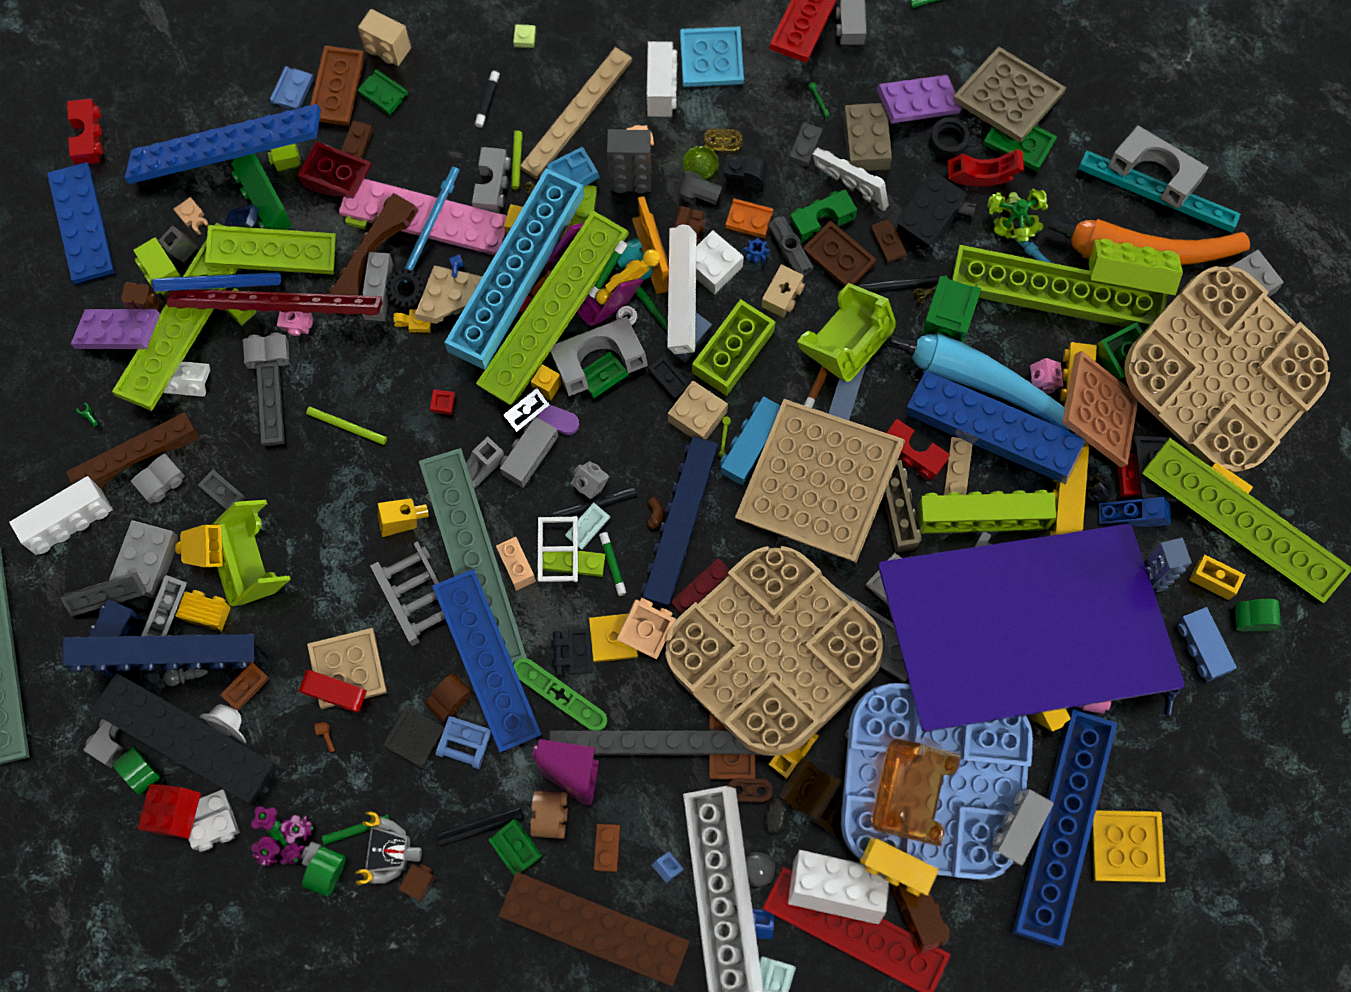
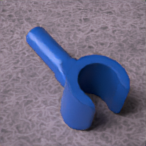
[449,254,464,277]

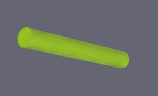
[511,131,522,190]

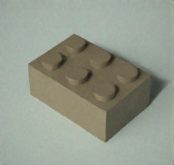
[843,103,892,171]

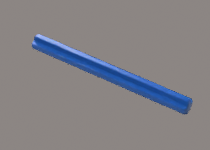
[152,272,281,291]

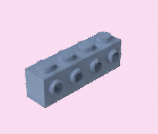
[1144,538,1192,592]

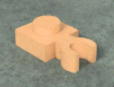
[174,197,209,235]

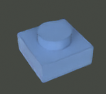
[652,852,684,883]

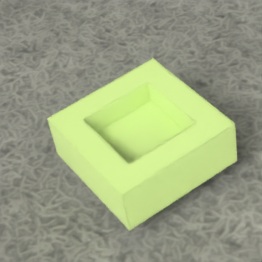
[514,25,536,48]

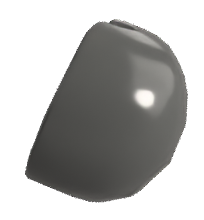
[745,852,776,887]

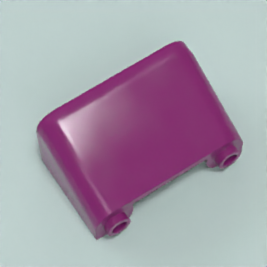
[532,739,599,805]

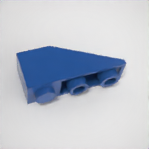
[1099,497,1171,527]

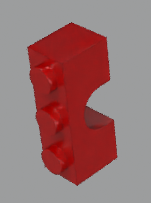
[67,99,103,165]
[887,419,950,481]

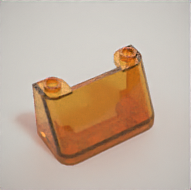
[871,739,961,847]

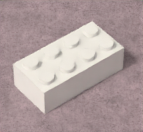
[9,476,113,555]
[788,850,889,924]

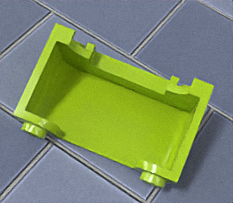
[797,283,896,382]

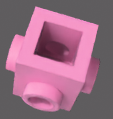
[277,311,313,336]
[1030,358,1063,394]

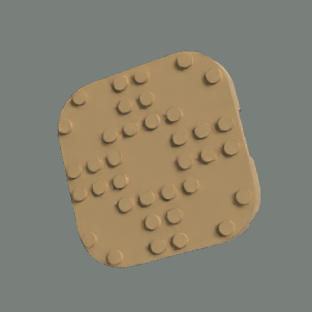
[1125,266,1330,473]
[665,546,883,756]

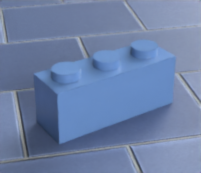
[1177,607,1237,682]

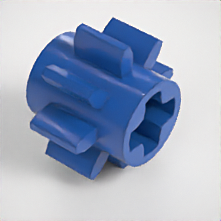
[744,237,770,265]

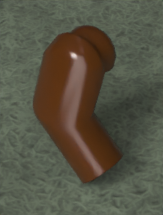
[647,497,665,529]

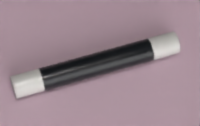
[475,71,499,127]

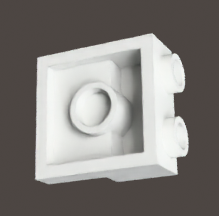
[189,789,240,852]

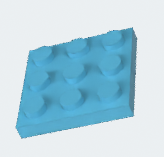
[680,27,744,87]

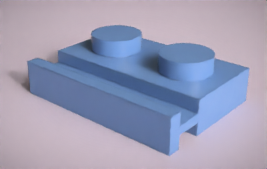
[270,66,314,110]

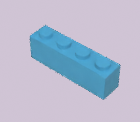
[719,396,781,486]

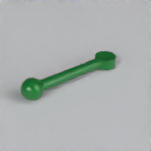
[808,82,830,118]

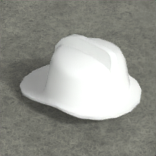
[200,704,246,745]

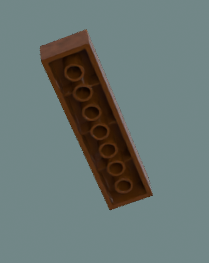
[499,872,690,987]

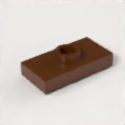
[870,219,907,263]

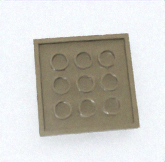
[953,47,1066,143]

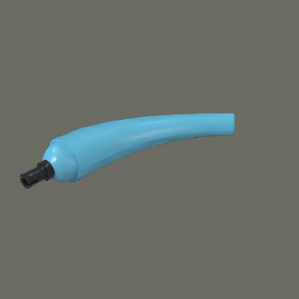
[888,333,1076,434]

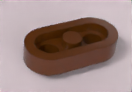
[728,778,773,803]

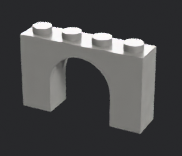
[1108,126,1209,209]
[550,317,648,396]

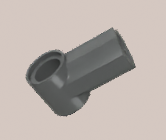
[678,171,722,204]

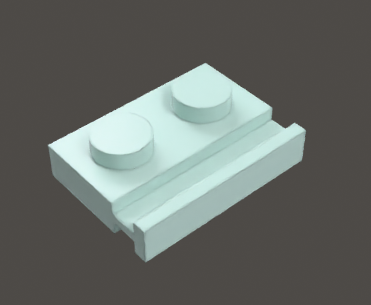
[760,957,795,992]

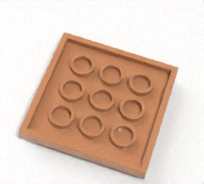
[1062,351,1138,467]

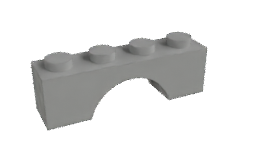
[425,437,504,508]

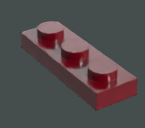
[671,558,730,615]

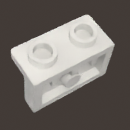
[164,362,210,397]

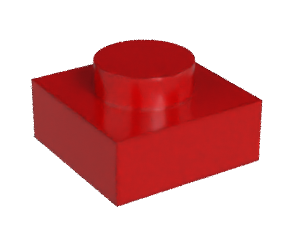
[430,389,455,415]

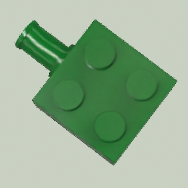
[1095,322,1143,380]

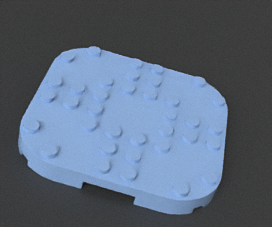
[841,683,1033,879]

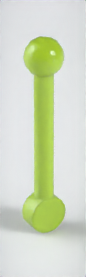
[718,417,731,459]

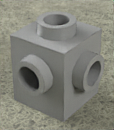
[570,461,610,499]

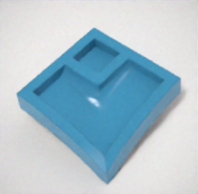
[546,147,600,187]

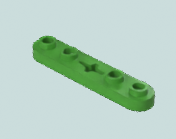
[514,658,607,731]

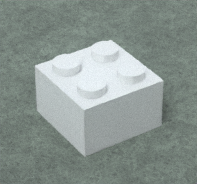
[696,231,744,295]

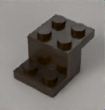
[779,757,844,839]

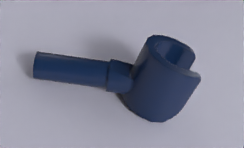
[1164,689,1181,716]

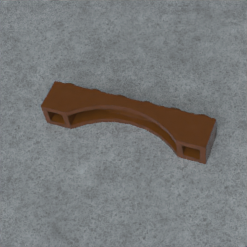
[328,192,419,316]
[66,412,200,488]

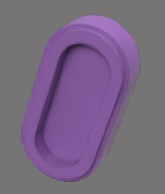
[538,405,579,435]

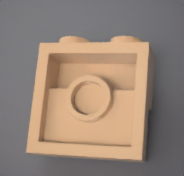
[616,598,676,659]

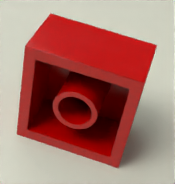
[138,784,201,839]

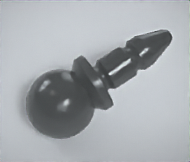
[163,668,208,686]

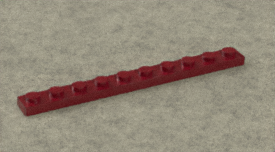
[167,289,382,316]

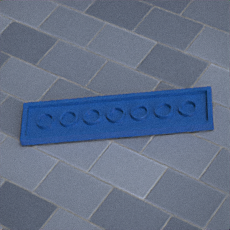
[432,569,542,752]

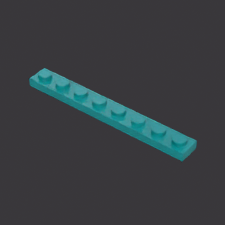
[1078,150,1241,233]

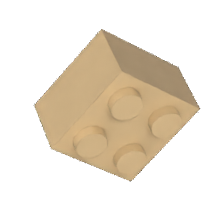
[358,9,411,66]
[668,381,728,440]

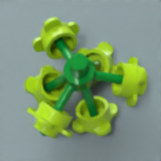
[988,189,1048,243]

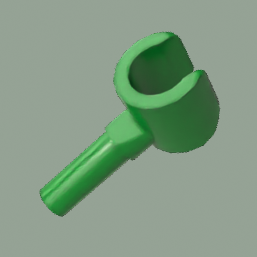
[76,403,98,426]

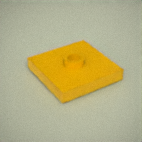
[589,614,638,663]

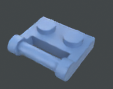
[436,716,492,769]

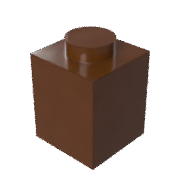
[399,863,435,902]

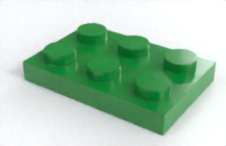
[983,126,1057,172]

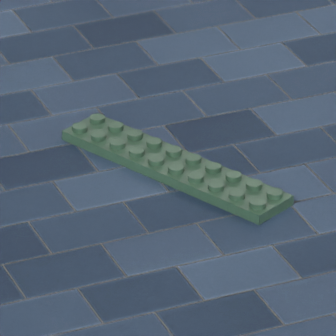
[419,448,527,663]
[0,547,29,764]

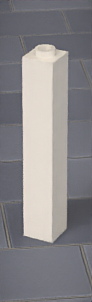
[668,225,696,354]

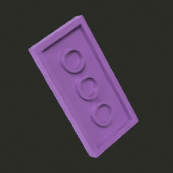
[876,75,963,123]
[71,309,160,349]

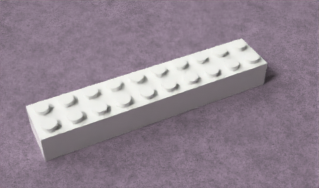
[684,786,763,992]

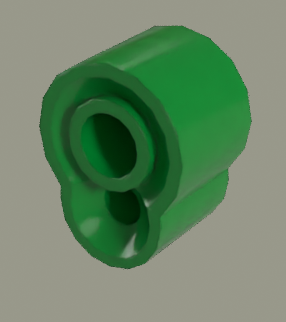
[1234,599,1281,631]
[112,746,161,795]
[302,846,346,897]

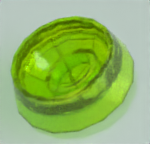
[683,146,719,180]

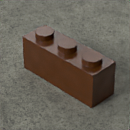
[892,882,950,953]

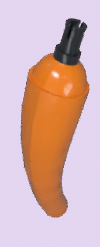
[1048,217,1250,266]

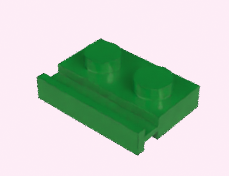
[357,70,408,115]
[583,352,628,398]
[489,819,542,877]

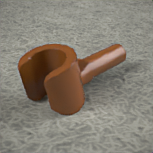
[315,722,335,752]

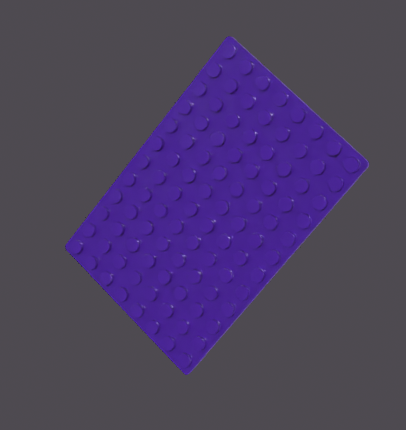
[878,524,1185,732]

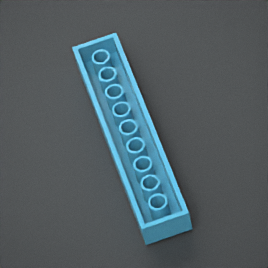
[444,168,584,370]

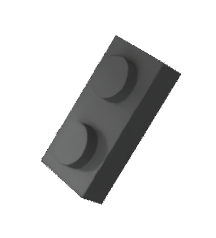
[789,122,823,166]
[198,469,246,510]

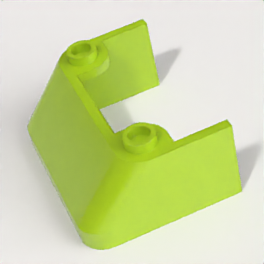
[212,500,290,606]

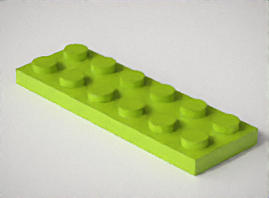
[205,225,336,274]

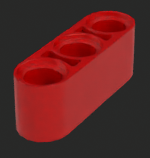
[298,670,367,713]

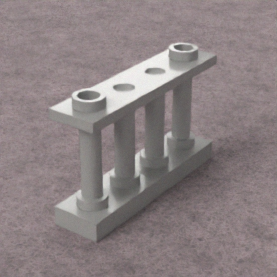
[370,541,445,646]

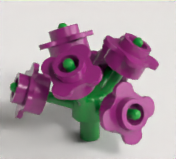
[251,806,313,866]

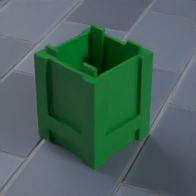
[921,275,981,342]

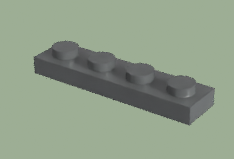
[256,362,285,446]
[60,572,147,617]

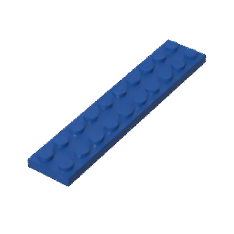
[125,104,321,184]

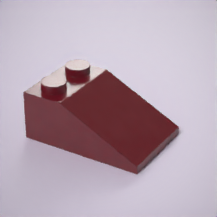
[298,141,372,199]

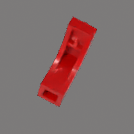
[948,149,1024,186]

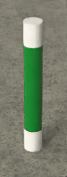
[589,240,627,298]
[599,532,626,596]

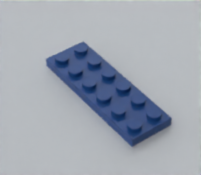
[47,162,115,284]

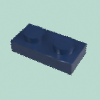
[224,205,259,228]

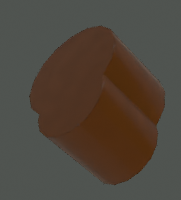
[425,673,473,723]

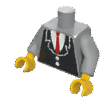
[356,812,422,885]

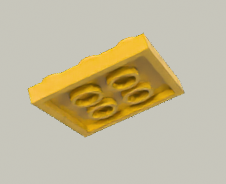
[1091,811,1165,883]

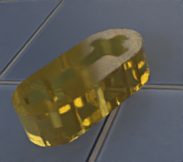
[704,129,742,151]

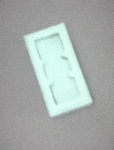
[565,502,611,550]

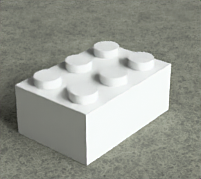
[647,42,677,117]

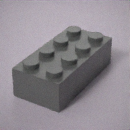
[607,129,652,193]

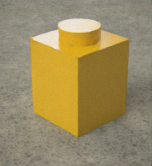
[531,365,562,401]

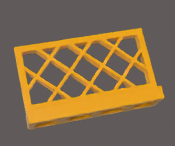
[632,196,669,294]

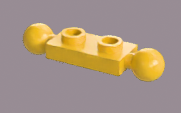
[596,249,660,305]

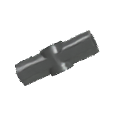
[768,216,813,276]

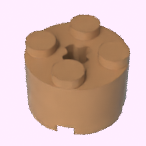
[531,791,568,838]

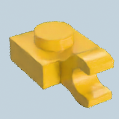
[394,310,431,332]

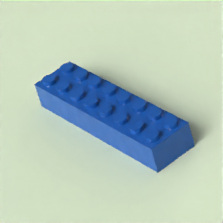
[907,371,1085,485]

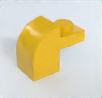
[769,734,819,778]

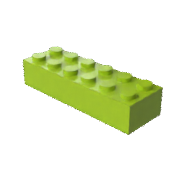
[916,490,1056,534]

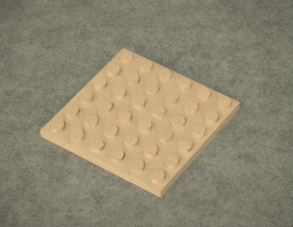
[735,399,905,563]

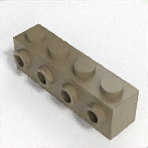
[883,460,922,553]

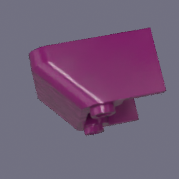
[544,222,643,326]

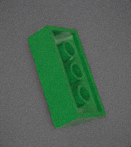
[231,153,293,230]

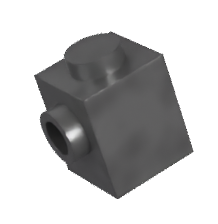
[158,226,198,262]

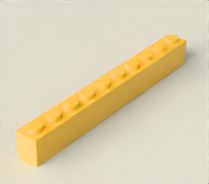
[1049,342,1097,536]

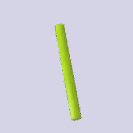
[306,406,387,445]

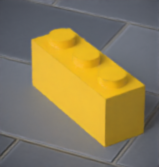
[859,837,939,897]

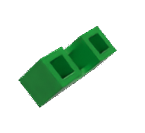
[789,189,857,243]

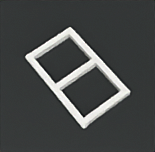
[538,516,578,582]

